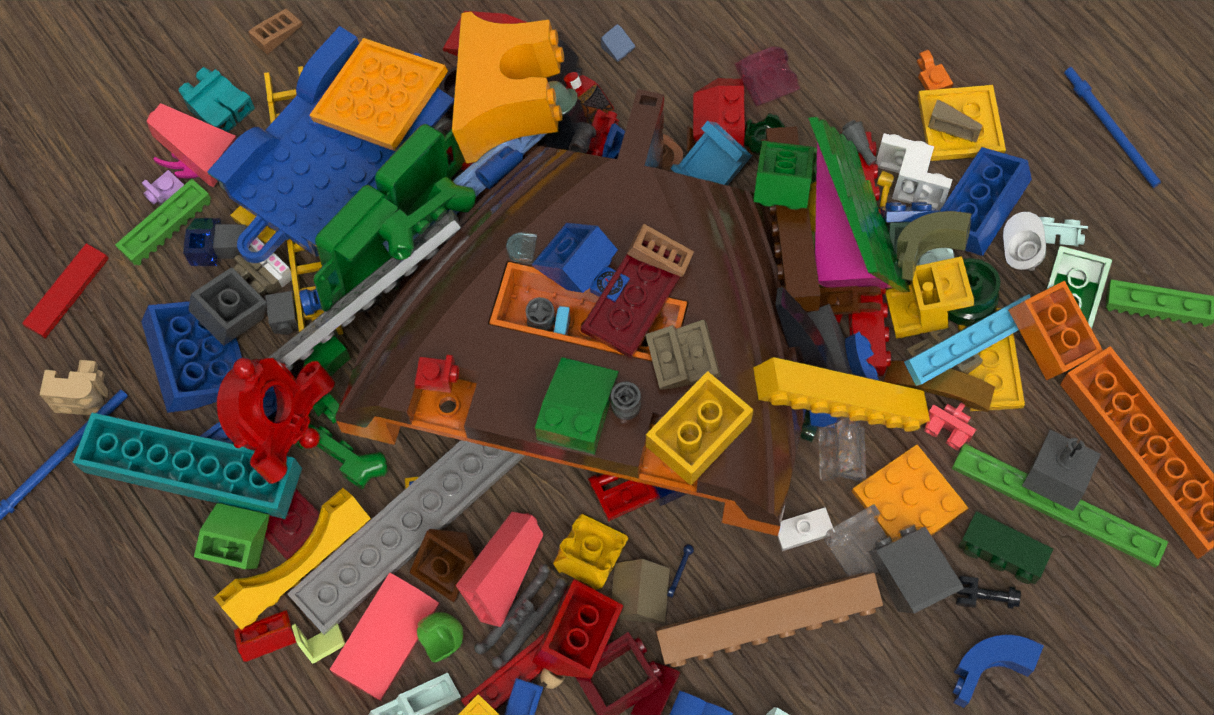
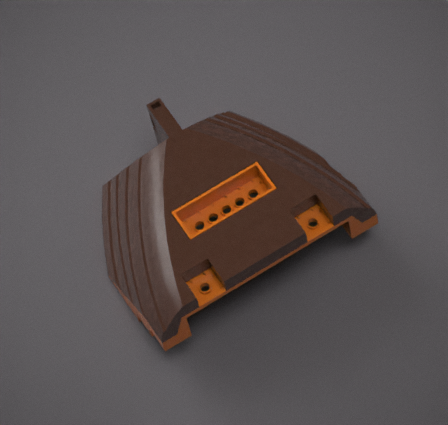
[335,89,808,536]

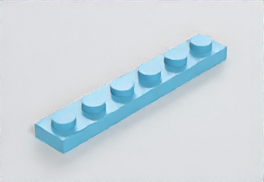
[904,294,1031,386]

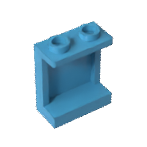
[671,121,752,186]

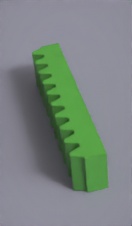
[115,179,211,266]
[1106,280,1214,327]

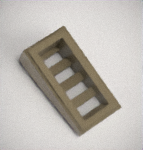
[928,100,982,142]

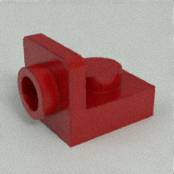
[414,355,459,393]

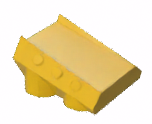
[553,514,628,590]

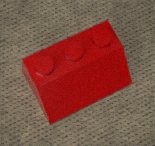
[532,579,624,679]

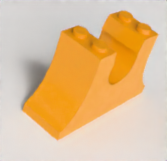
[452,12,564,163]

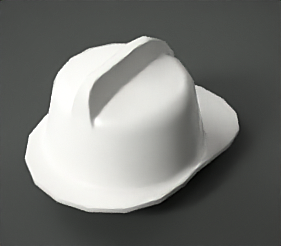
[1003,212,1046,271]

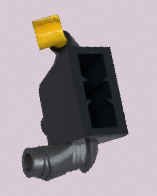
[541,100,596,153]

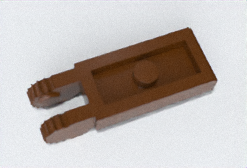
[808,286,881,315]

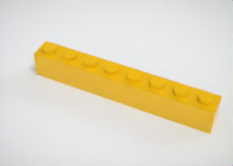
[753,357,930,432]

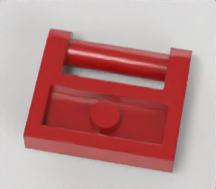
[588,474,658,522]

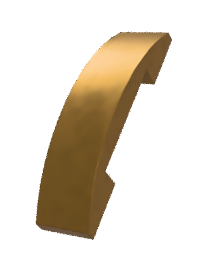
[884,361,995,412]

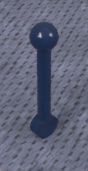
[667,544,694,598]

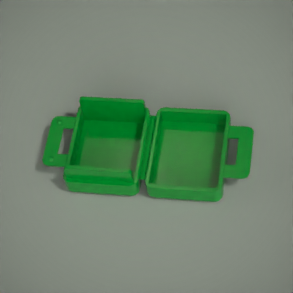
[313,124,465,312]

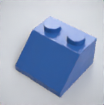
[532,223,618,293]

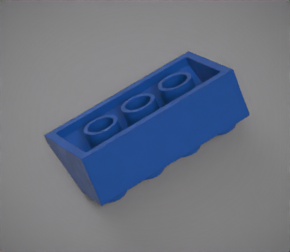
[939,147,1032,256]

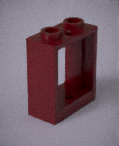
[576,632,663,715]

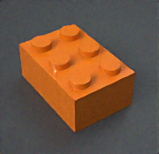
[1008,281,1103,380]

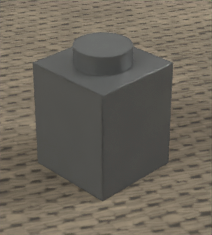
[213,224,250,259]
[265,291,299,335]

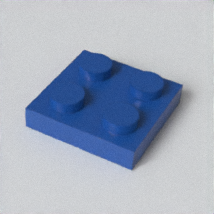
[879,202,939,222]

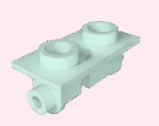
[1039,217,1088,247]

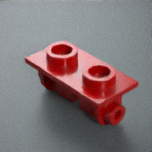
[585,109,619,157]

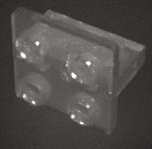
[818,418,866,481]

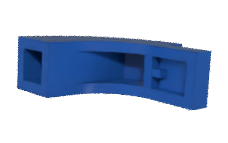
[952,635,1044,708]

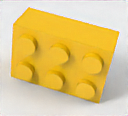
[646,371,753,485]

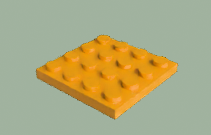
[309,38,448,151]

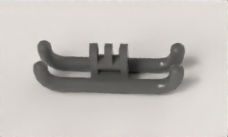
[474,564,567,669]

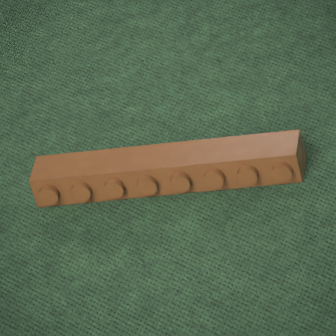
[654,571,883,667]

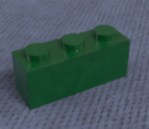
[958,511,1053,585]

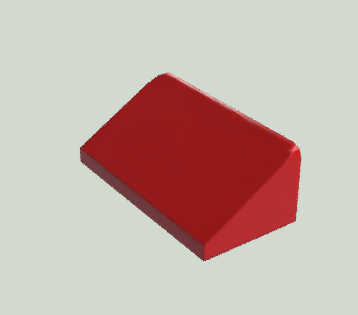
[234,610,296,662]

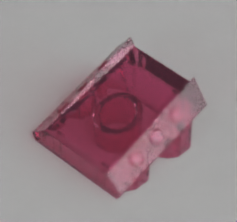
[734,46,801,106]

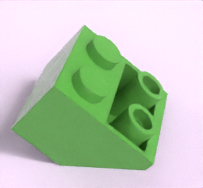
[194,503,270,569]

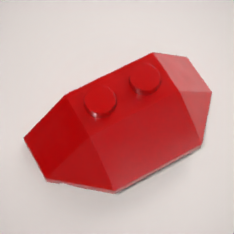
[693,78,745,147]

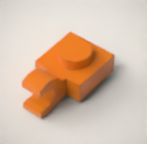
[917,50,953,90]

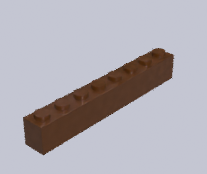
[761,126,820,312]

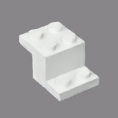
[876,133,952,211]

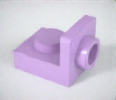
[142,170,184,205]

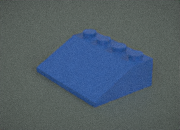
[141,301,242,413]

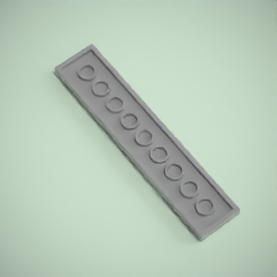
[268,210,461,371]
[287,440,526,635]

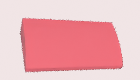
[329,573,440,701]

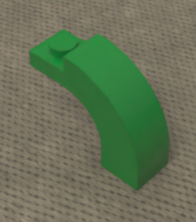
[303,335,351,424]

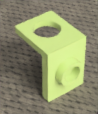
[292,624,346,664]

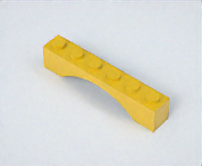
[213,488,371,630]

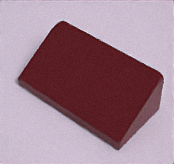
[631,663,681,715]

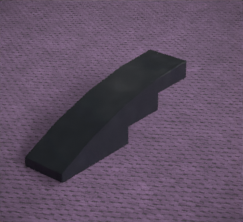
[775,287,835,371]

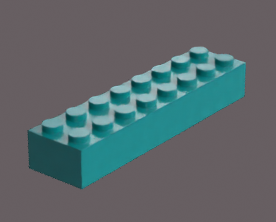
[72,413,302,519]

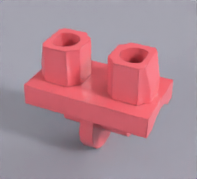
[924,402,976,451]

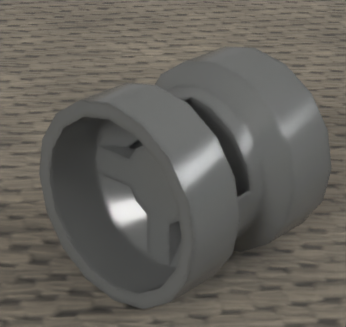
[525,297,555,331]
[611,382,641,420]

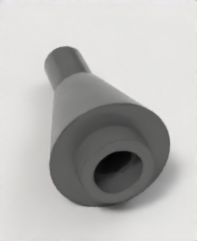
[841,120,877,166]

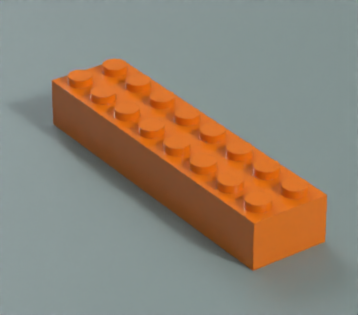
[1060,346,1214,559]

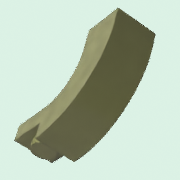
[897,211,972,281]

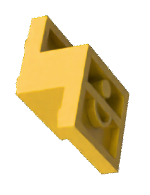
[885,256,974,339]

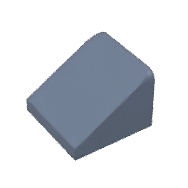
[601,24,635,62]

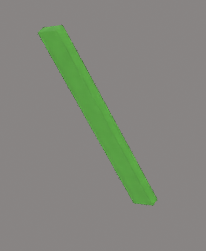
[952,444,1168,568]

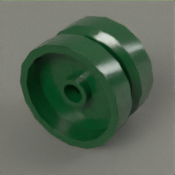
[947,258,1001,326]

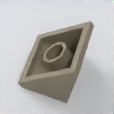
[611,559,670,624]

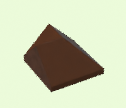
[409,529,475,603]

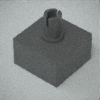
[1022,430,1101,511]

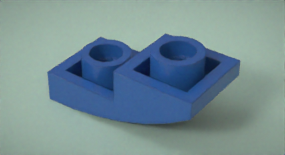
[845,332,880,381]

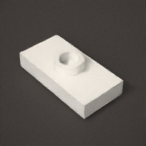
[777,507,835,551]

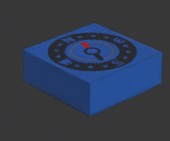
[590,267,630,302]

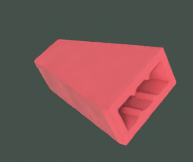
[146,103,237,187]
[456,512,543,627]

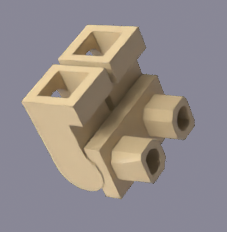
[40,360,109,415]

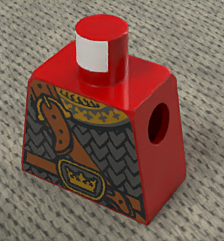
[564,72,614,124]

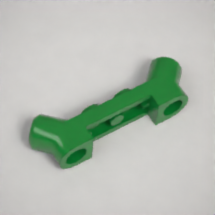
[378,177,476,260]
[295,413,388,489]

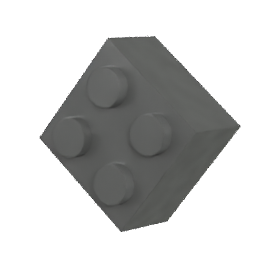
[189,267,267,346]

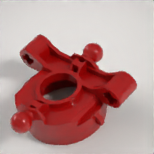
[217,358,335,484]

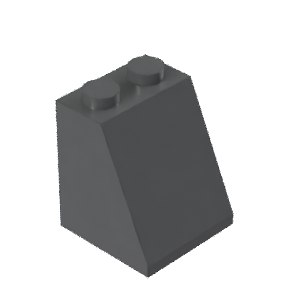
[869,524,964,614]

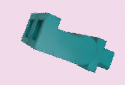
[178,67,255,132]

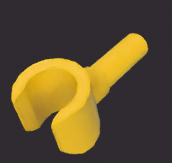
[877,171,894,207]

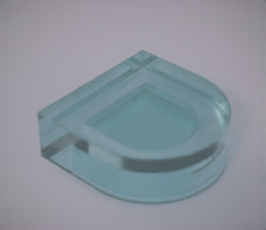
[506,232,538,264]

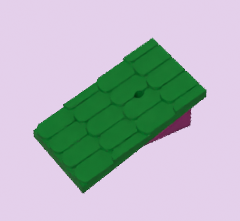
[808,117,910,292]

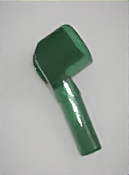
[800,409,818,442]

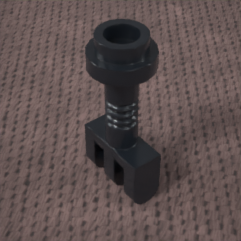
[956,576,1021,609]

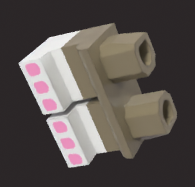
[233,237,292,297]

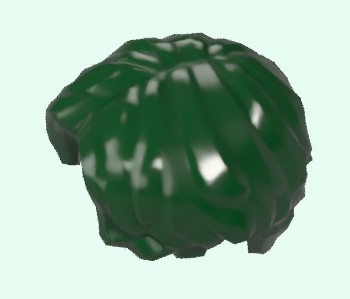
[744,113,786,156]

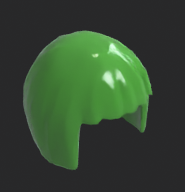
[417,612,463,663]

